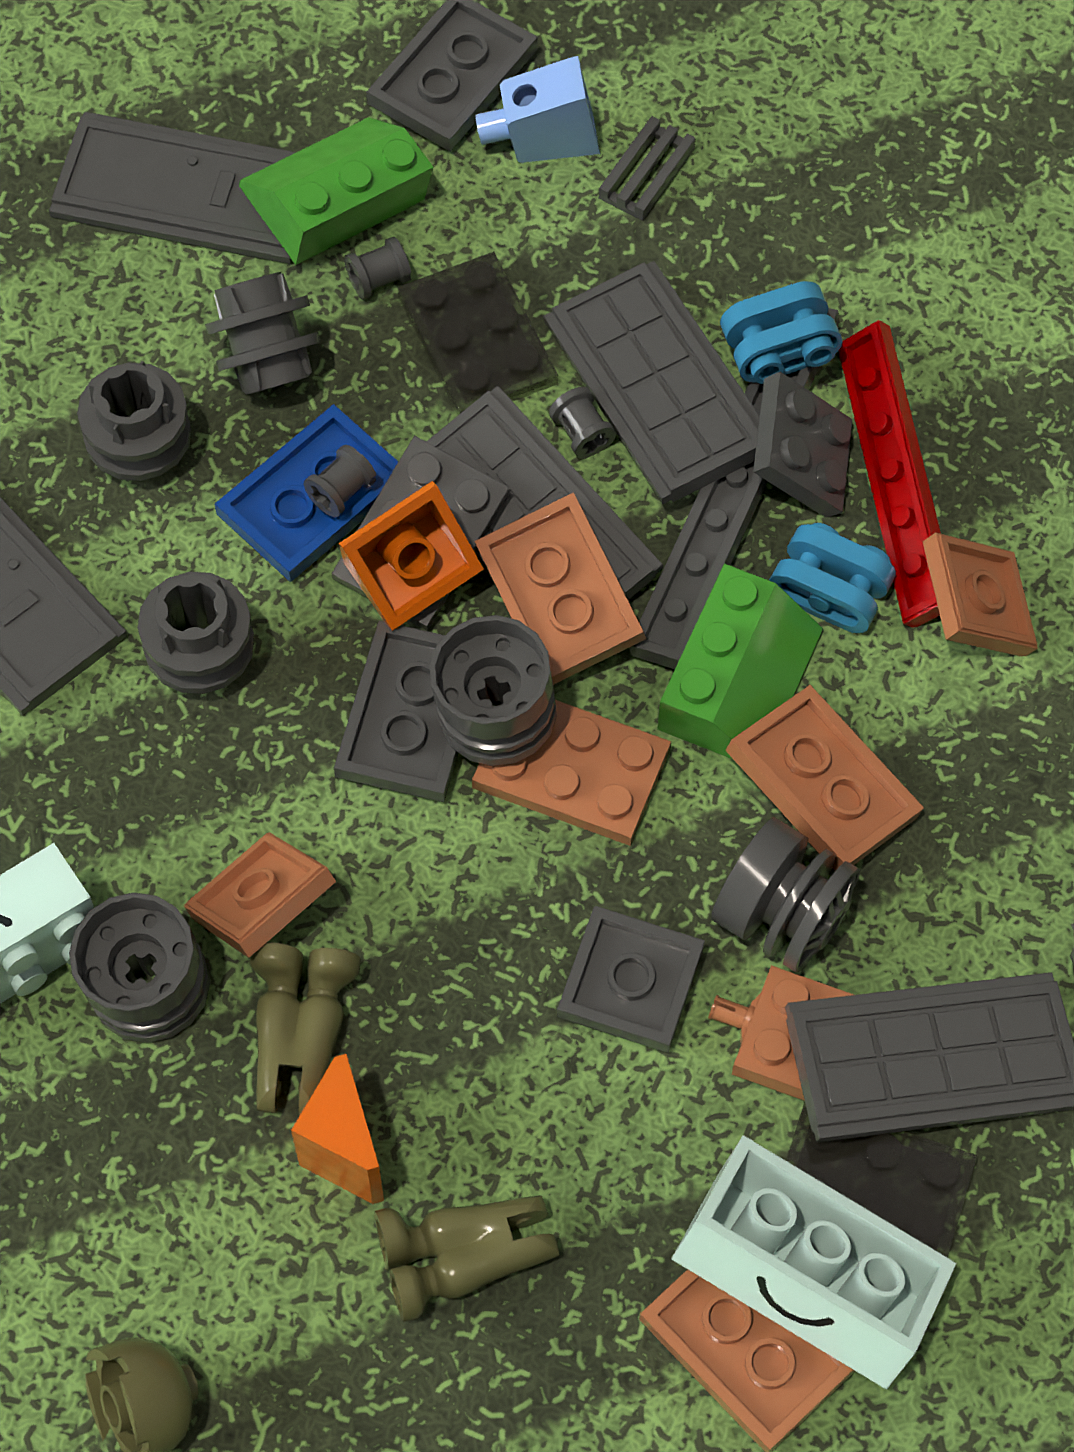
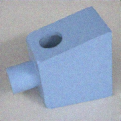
[475,56,600,163]

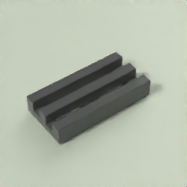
[599,116,696,221]

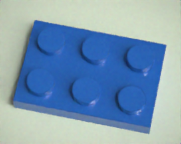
[214,404,398,583]

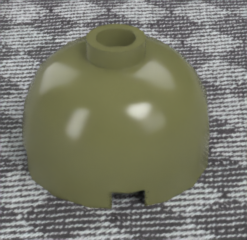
[85,1337,198,1452]

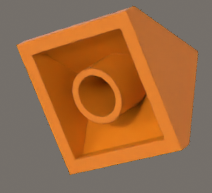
[339,481,484,631]
[291,1054,384,1204]

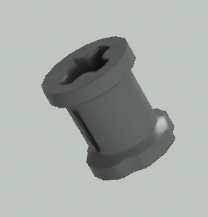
[344,237,411,299]
[548,387,617,459]
[303,445,376,517]

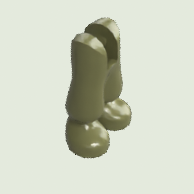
[249,943,361,1116]
[374,1195,559,1322]

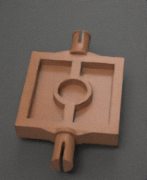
[708,965,854,1101]

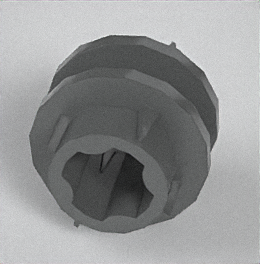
[205,272,321,395]
[77,361,192,481]
[137,572,255,694]

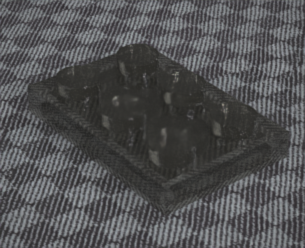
[398,251,558,415]
[786,1102,977,1258]

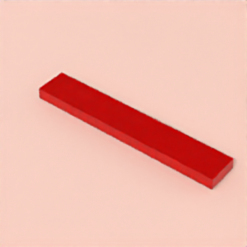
[839,320,941,628]

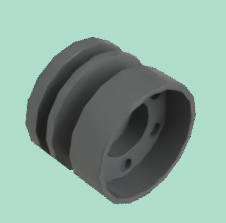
[429,615,557,766]
[711,817,861,972]
[69,892,211,1043]

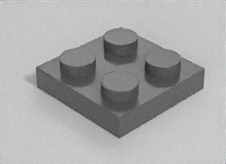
[753,372,852,517]
[557,905,705,1053]

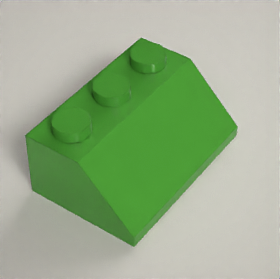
[239,117,434,265]
[657,563,823,759]

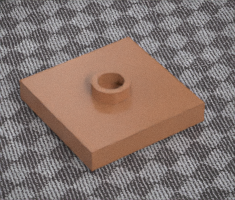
[923,533,1038,657]
[184,832,336,958]

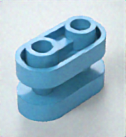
[720,281,842,384]
[769,523,896,633]

